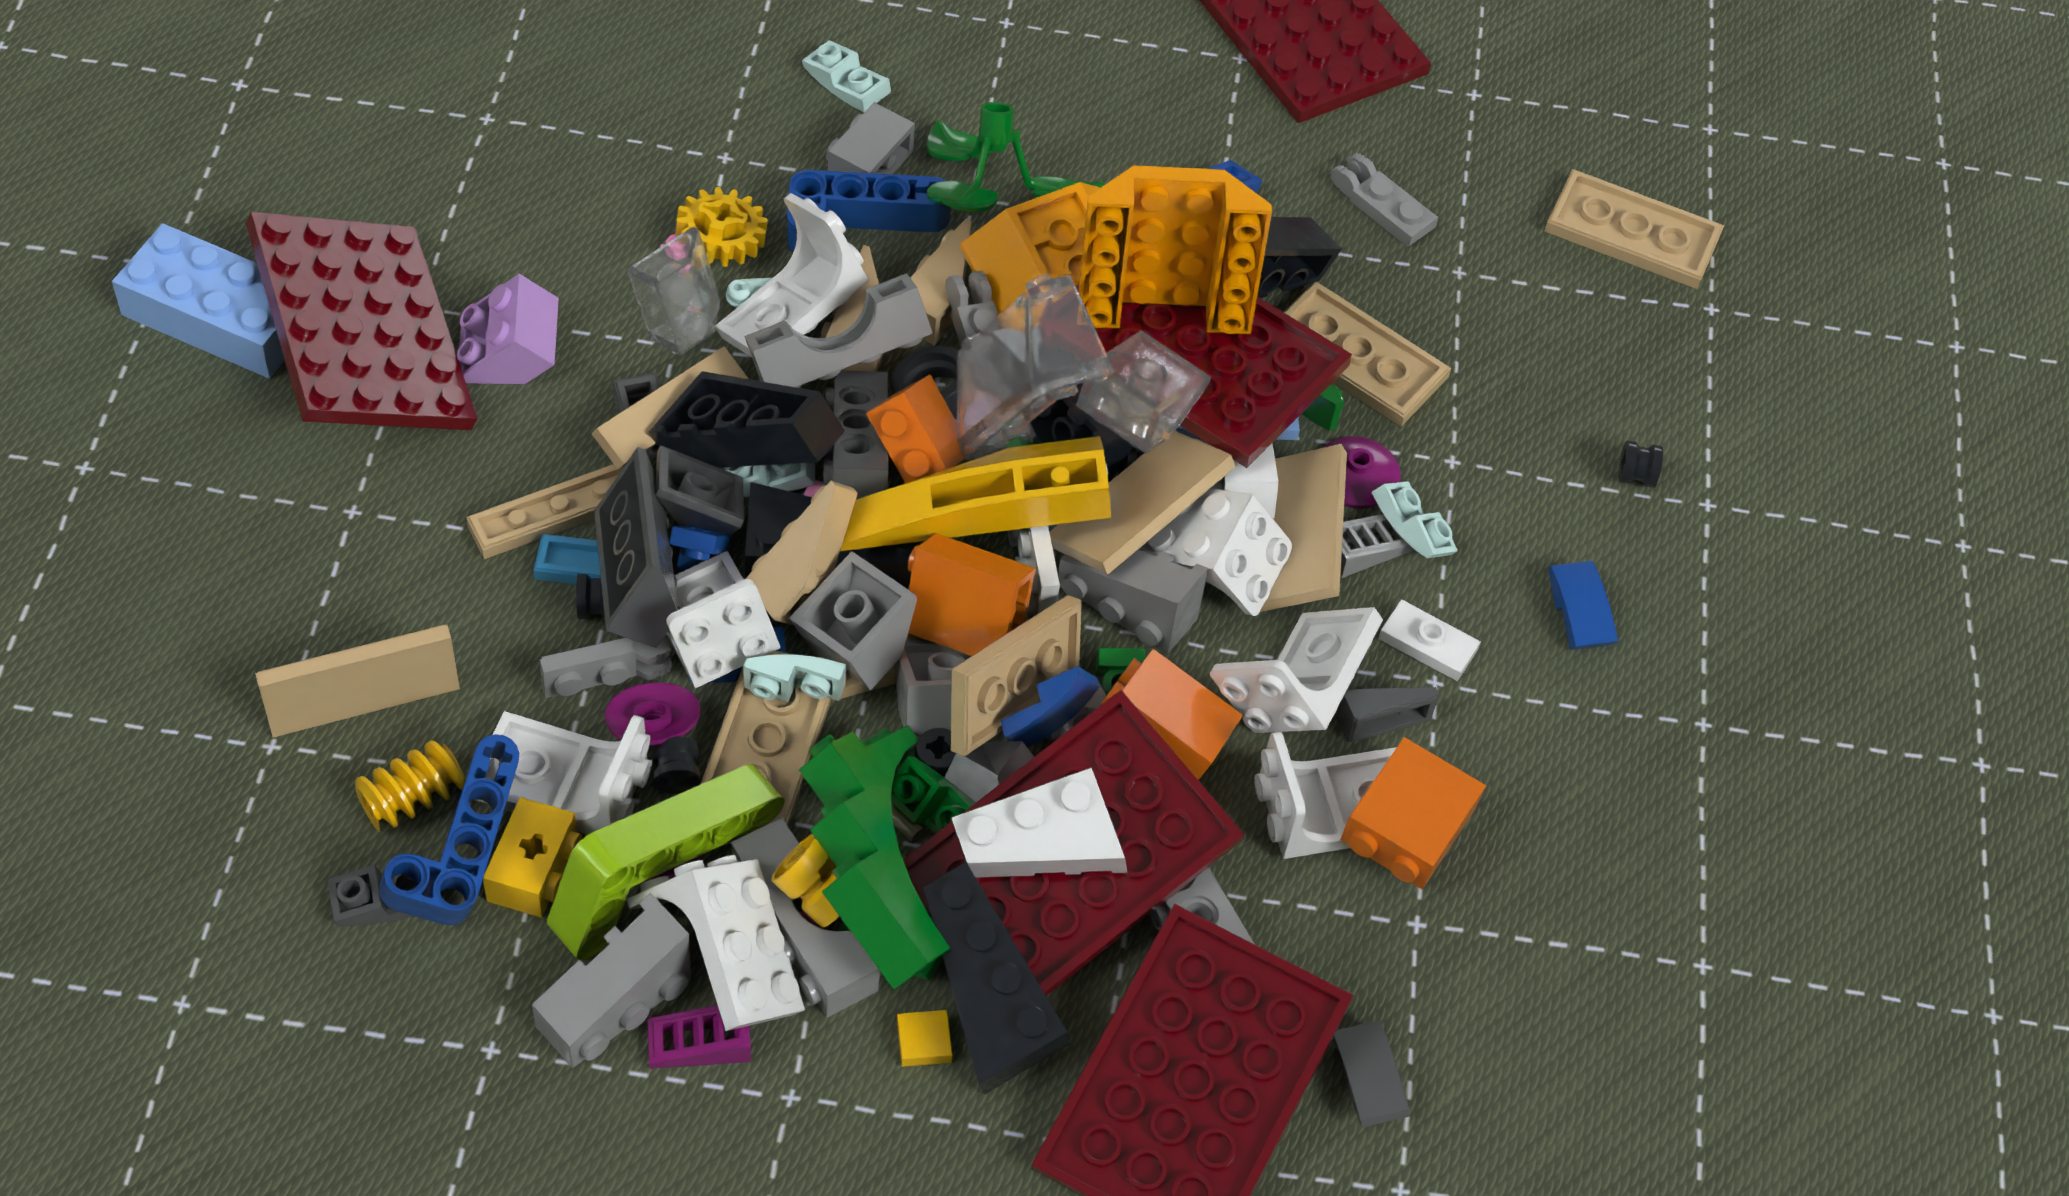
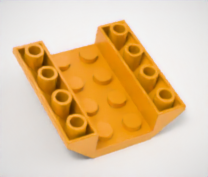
[1075,165,1272,334]
[959,182,1101,363]

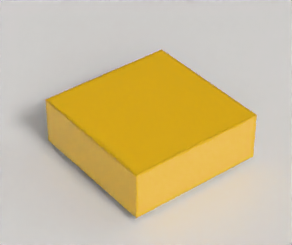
[897,1010,952,1067]

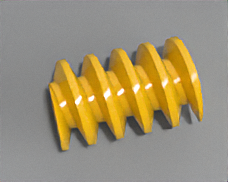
[355,740,465,832]

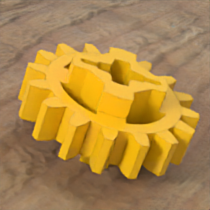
[675,187,768,267]

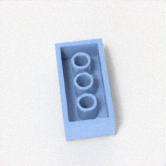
[112,223,285,379]

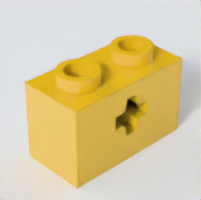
[483,797,582,918]

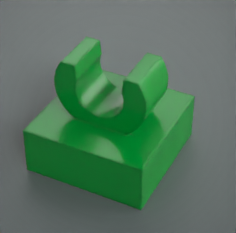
[1095,647,1145,695]

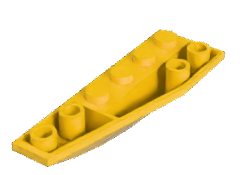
[840,436,1111,551]

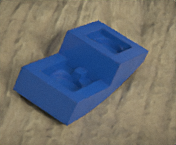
[1548,561,1618,650]
[1000,666,1100,748]

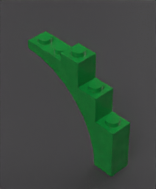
[799,725,950,989]

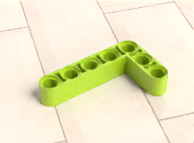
[547,764,785,961]

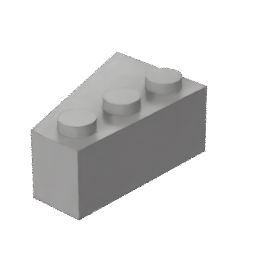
[1058,550,1208,655]
[532,893,691,1069]

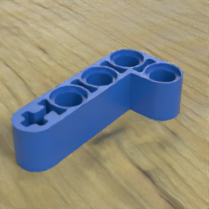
[787,170,951,253]
[379,734,520,925]

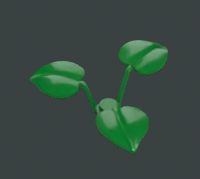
[927,102,1105,212]

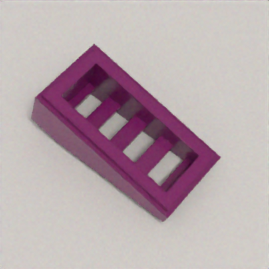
[648,1005,751,1069]

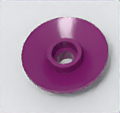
[1323,436,1401,509]
[605,682,700,745]

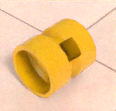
[771,834,839,928]

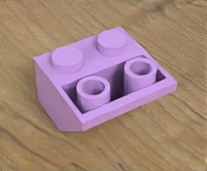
[457,274,559,384]

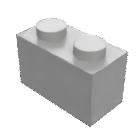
[826,102,915,174]

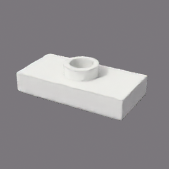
[1378,599,1481,681]

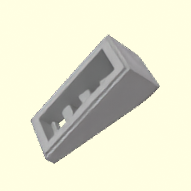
[1340,514,1415,578]

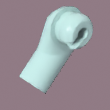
[726,278,772,308]

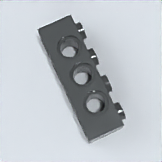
[824,371,888,500]

